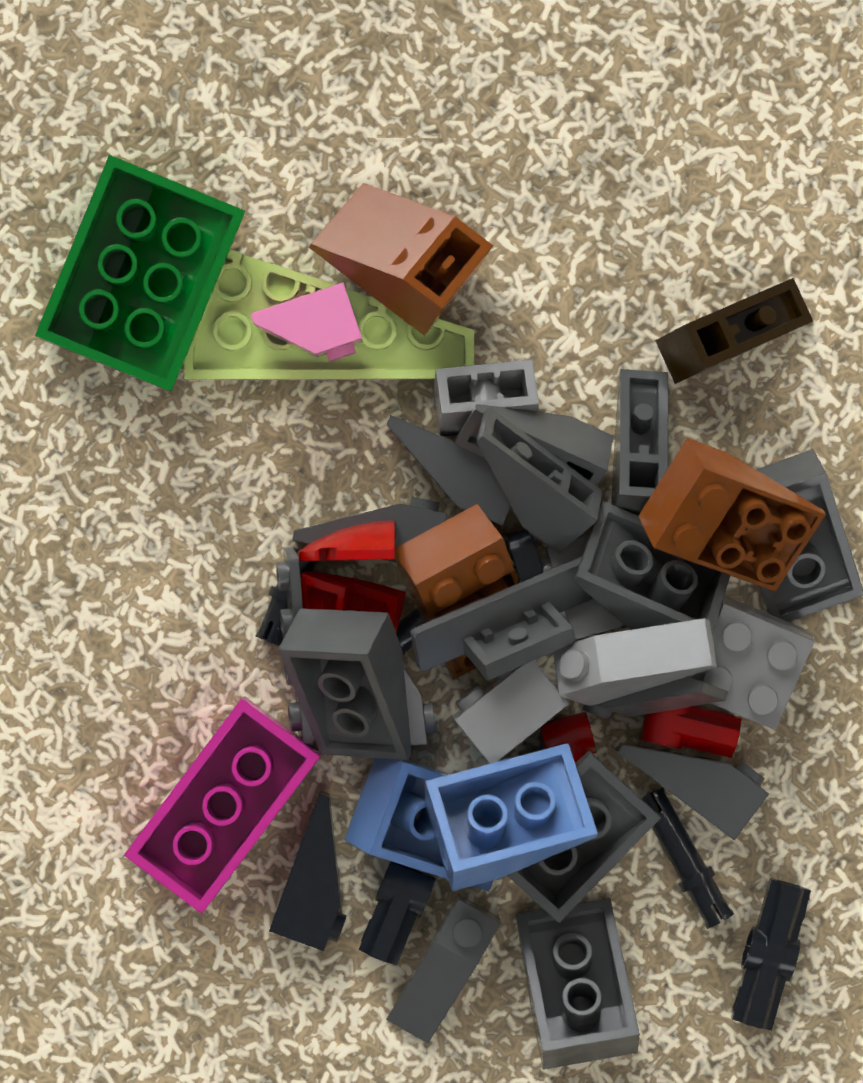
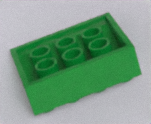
[35,155,246,392]

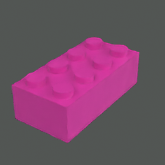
[124,696,321,914]

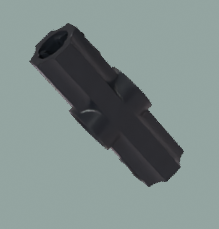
[731,878,811,1031]

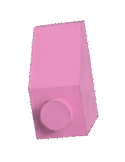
[250,283,363,362]

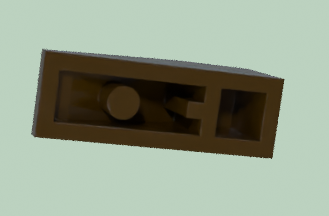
[655,278,813,384]

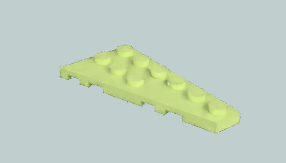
[184,250,474,380]

